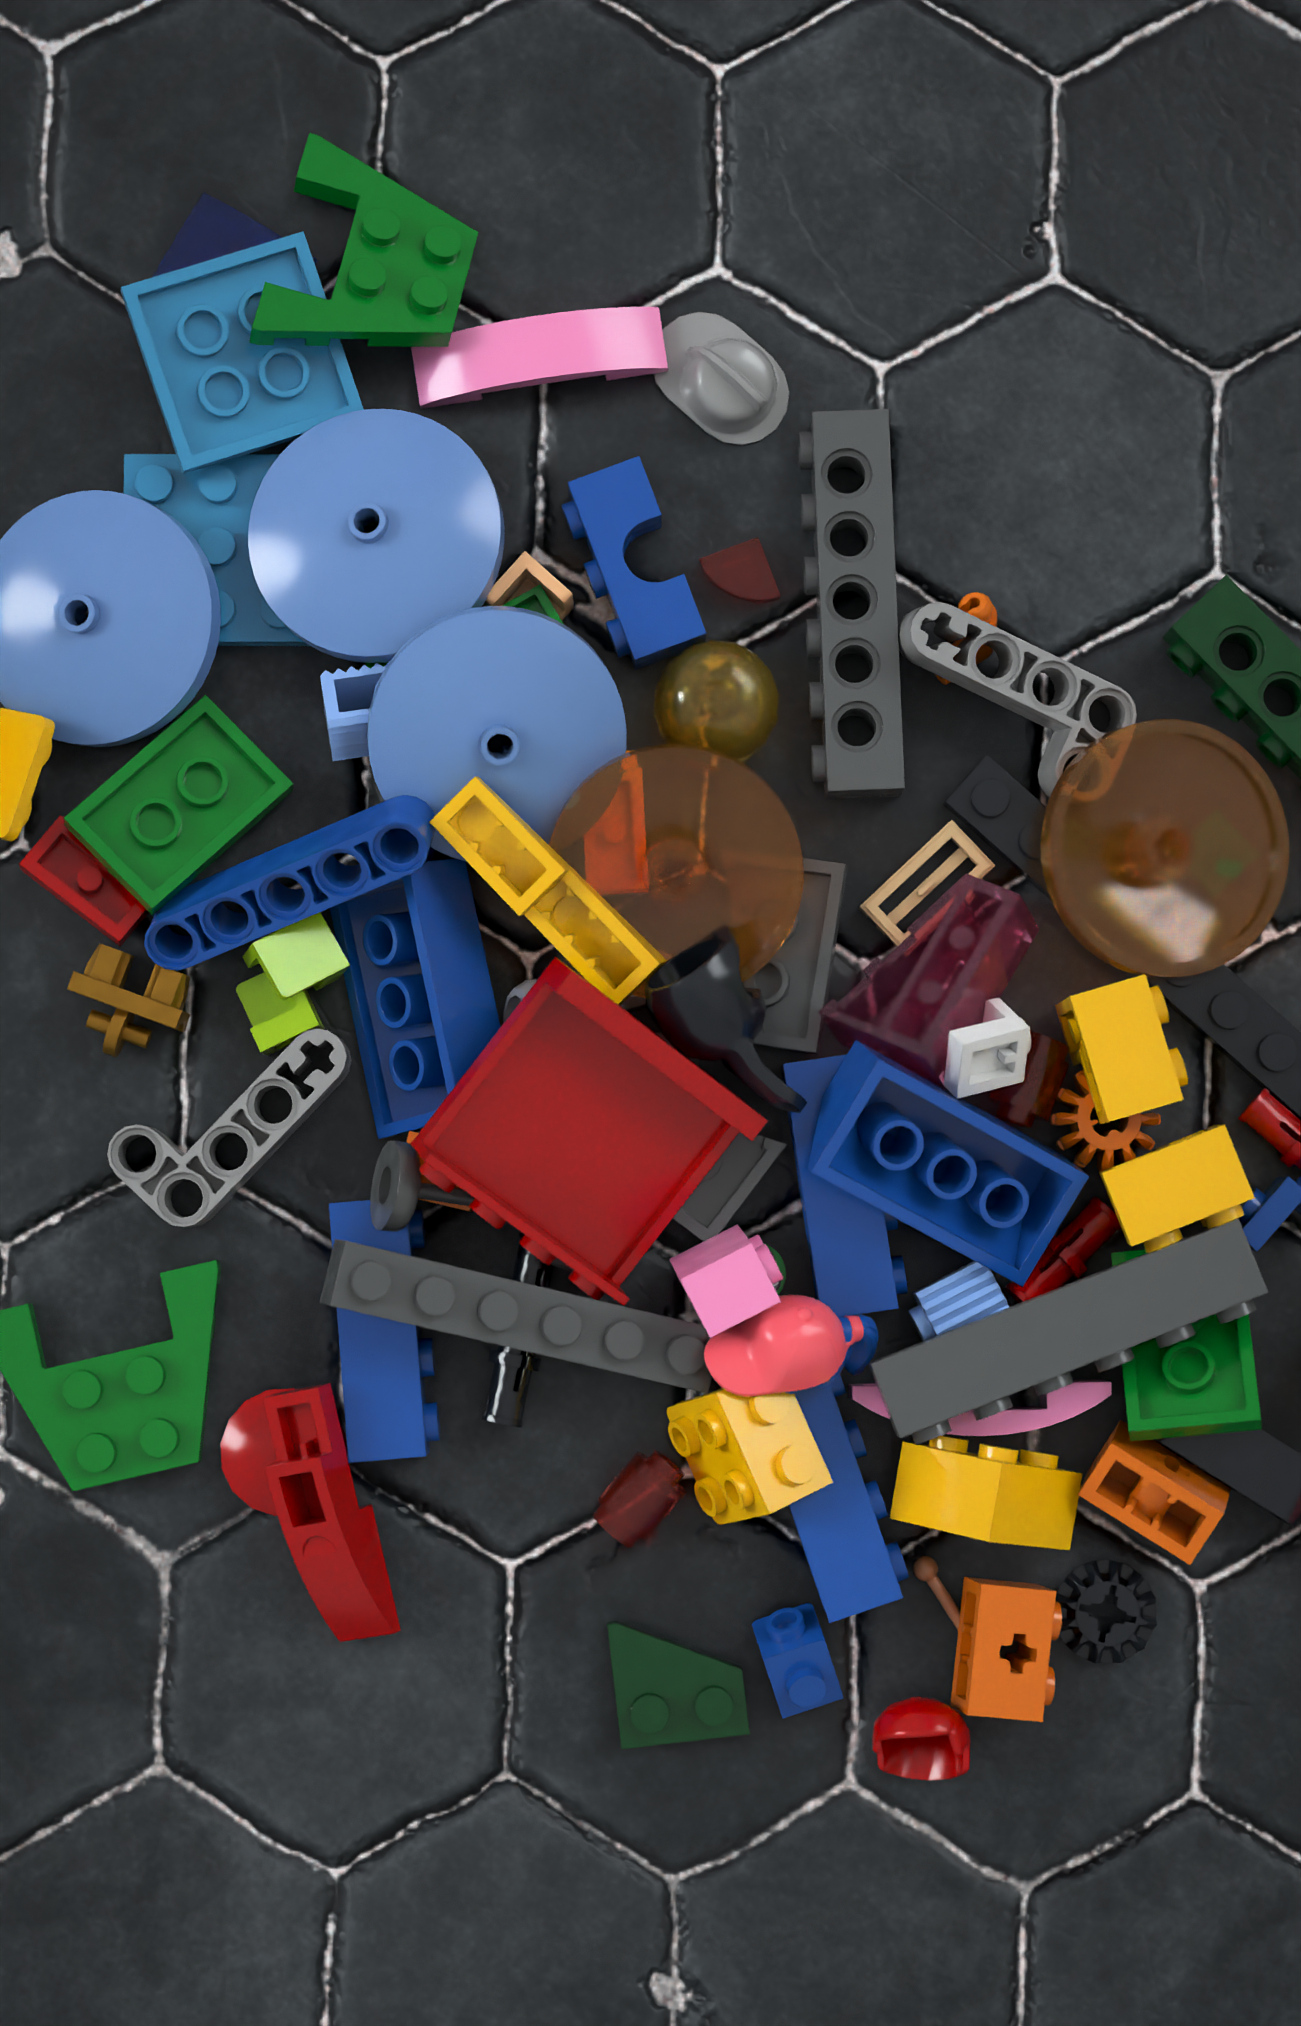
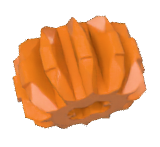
[1050,1070,1161,1172]

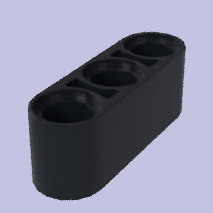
[1153,1430,1301,1528]

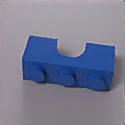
[561,456,707,670]

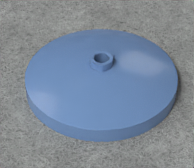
[248,409,505,663]
[0,490,221,747]
[367,606,627,861]

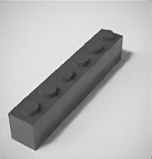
[868,1219,1269,1445]
[320,1239,712,1393]

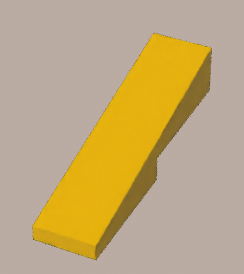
[429,776,667,1005]

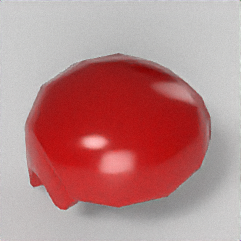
[872,1696,971,1781]

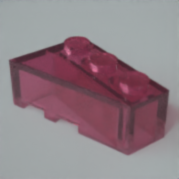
[818,873,1040,1090]

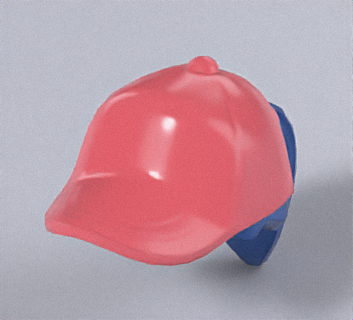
[704,1295,879,1397]

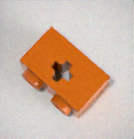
[1078,1420,1231,1565]
[950,1577,1062,1722]

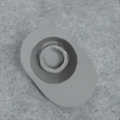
[654,312,789,445]

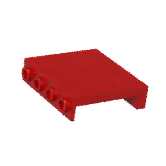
[411,957,768,1306]

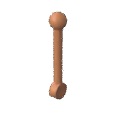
[913,1556,960,1630]

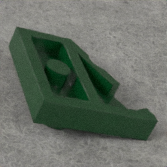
[607,1621,750,1749]

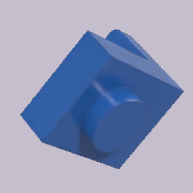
[1237,1176,1301,1251]
[752,1603,844,1719]

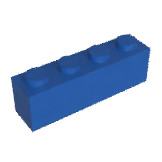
[780,1054,907,1317]
[329,1200,440,1463]
[788,1374,909,1623]

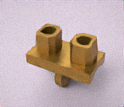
[67,943,191,1057]

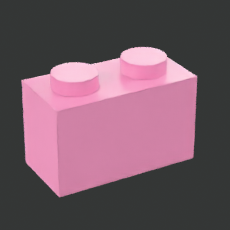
[669,1224,783,1338]

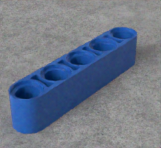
[144,795,435,970]

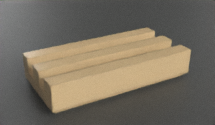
[859,820,996,954]

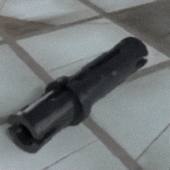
[481,1231,554,1428]

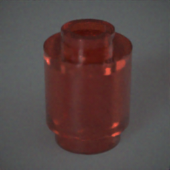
[988,1031,1070,1129]
[593,1450,686,1548]

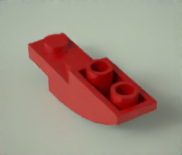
[263,1383,401,1642]

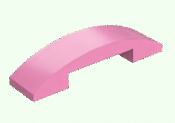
[411,307,668,409]
[848,1379,1112,1436]

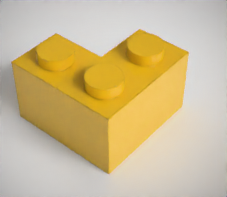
[1055,974,1188,1124]
[1099,1125,1255,1253]
[890,1435,1083,1550]

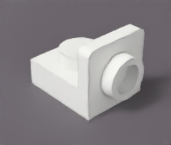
[944,998,1031,1099]

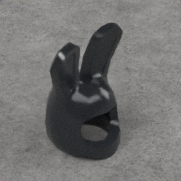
[644,924,807,1113]

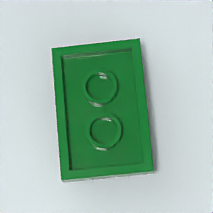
[64,695,293,916]
[1111,1249,1262,1441]

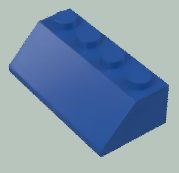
[330,859,501,1139]
[808,1040,1090,1287]

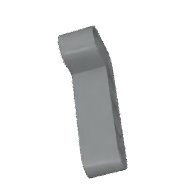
[898,602,1137,803]
[107,1029,352,1228]

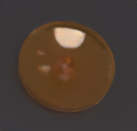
[1041,719,1289,978]
[548,744,804,998]

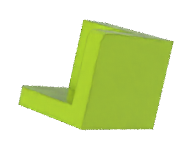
[243,912,350,1000]
[236,972,325,1056]

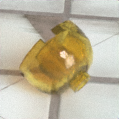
[654,640,780,768]

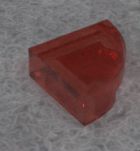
[699,537,781,603]

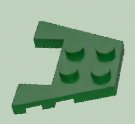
[249,133,478,347]
[0,1260,221,1491]

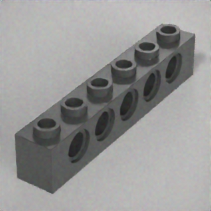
[798,409,905,799]

